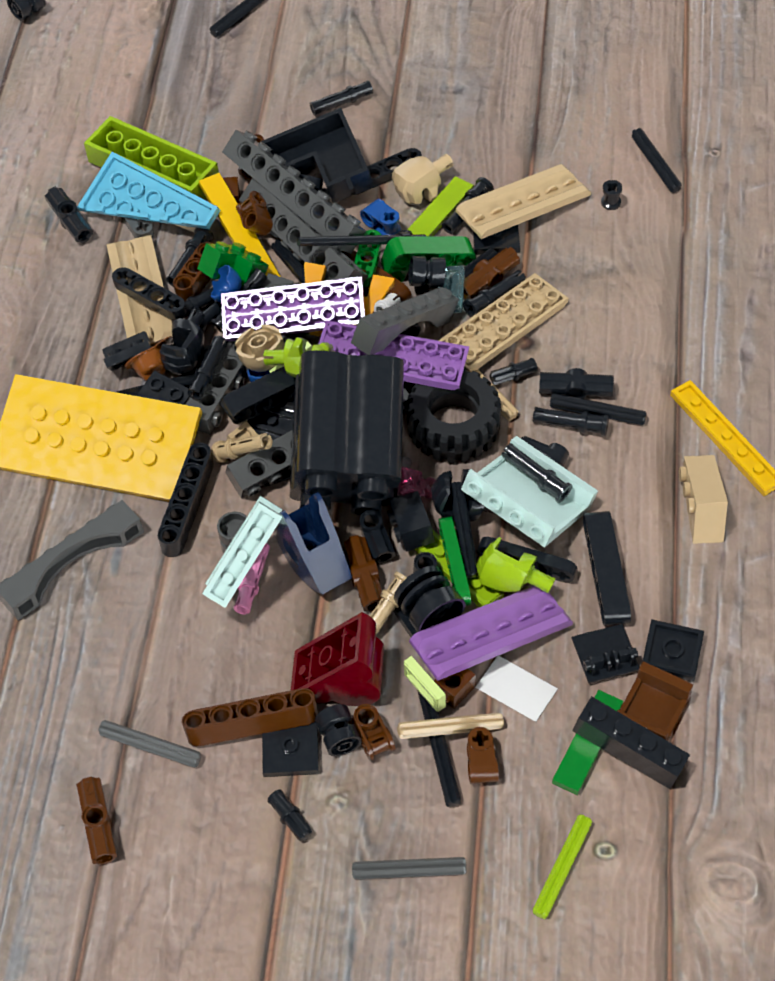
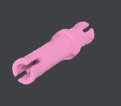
[234,543,270,615]

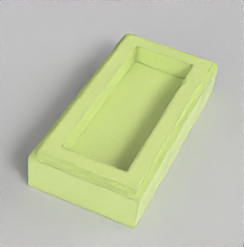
[404,656,446,712]

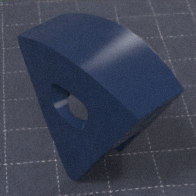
[273,492,351,595]

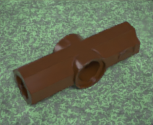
[456,247,520,300]
[344,535,382,613]
[76,776,117,865]

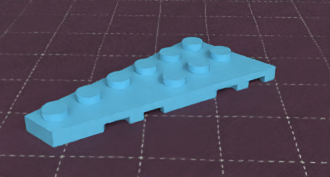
[77,152,221,229]

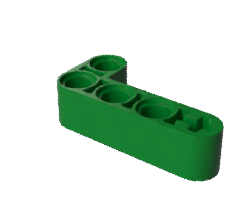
[380,236,476,282]

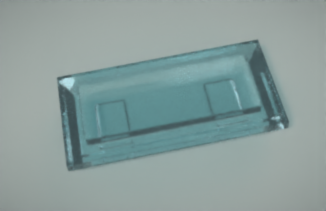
[443,265,465,313]

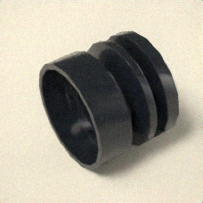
[394,565,466,632]

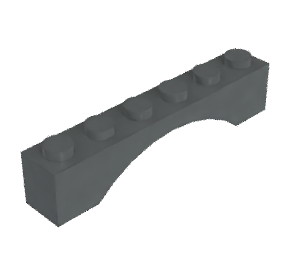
[351,287,459,355]
[0,500,144,621]

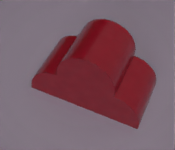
[290,612,384,706]

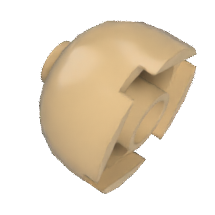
[235,324,285,372]

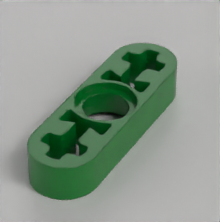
[354,230,382,288]

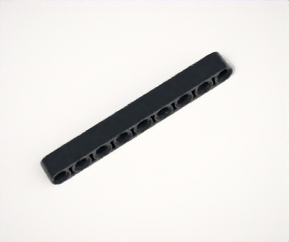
[221,323,421,424]

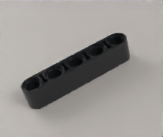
[157,443,214,557]
[583,511,631,626]

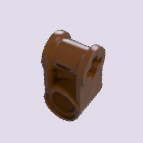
[236,191,273,236]
[354,704,396,761]
[467,727,499,784]

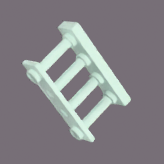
[202,496,283,608]

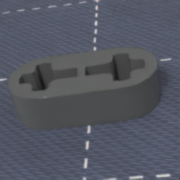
[124,217,154,238]

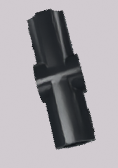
[45,186,93,244]
[539,368,614,399]

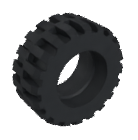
[406,368,501,463]

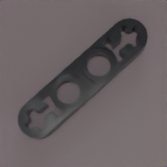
[351,148,422,195]
[112,267,187,320]
[477,537,578,583]

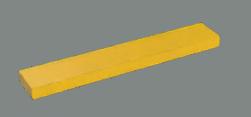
[199,173,280,277]
[670,380,775,497]

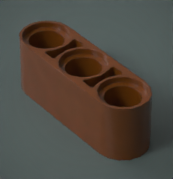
[173,242,213,301]

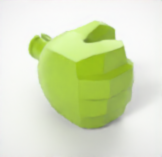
[263,337,334,378]
[476,537,556,593]

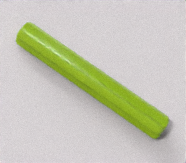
[533,814,592,919]

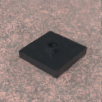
[473,225,520,255]
[642,619,704,681]
[262,722,319,777]

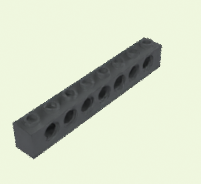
[222,130,366,254]
[239,178,368,284]
[186,273,294,435]
[226,387,409,498]

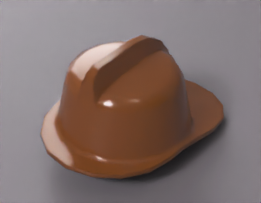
[125,336,173,381]

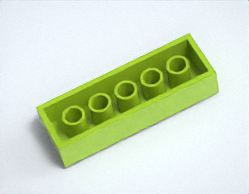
[84,116,219,199]

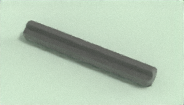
[98,720,201,767]
[352,857,466,879]

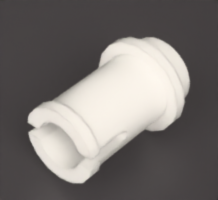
[374,293,401,312]

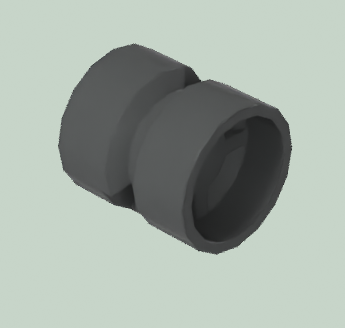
[217,511,247,553]

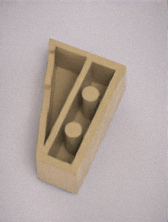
[679,455,728,544]

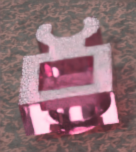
[399,466,436,499]

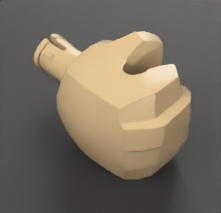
[392,154,454,204]

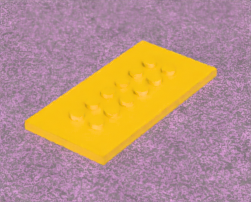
[0,374,202,502]

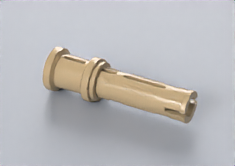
[211,433,273,463]
[370,571,407,634]

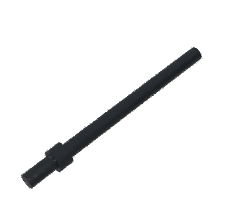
[297,232,426,246]

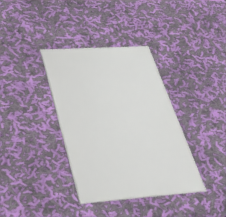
[475,656,558,722]

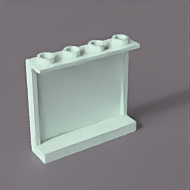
[461,436,598,548]

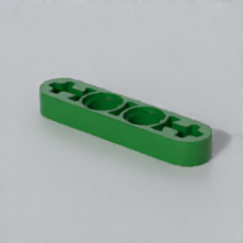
[438,517,471,606]

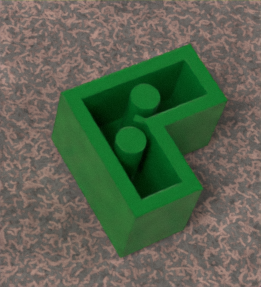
[197,241,269,287]

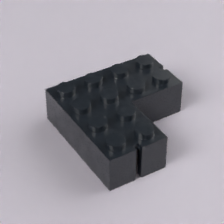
[260,108,374,203]

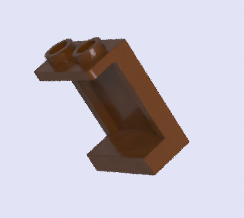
[617,661,694,741]

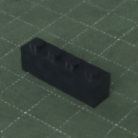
[572,696,690,789]

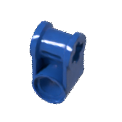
[360,199,401,235]

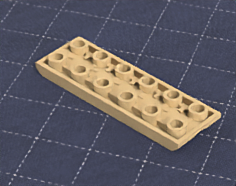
[455,164,591,239]
[106,235,172,344]
[438,273,569,372]

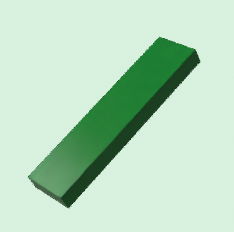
[552,690,623,796]

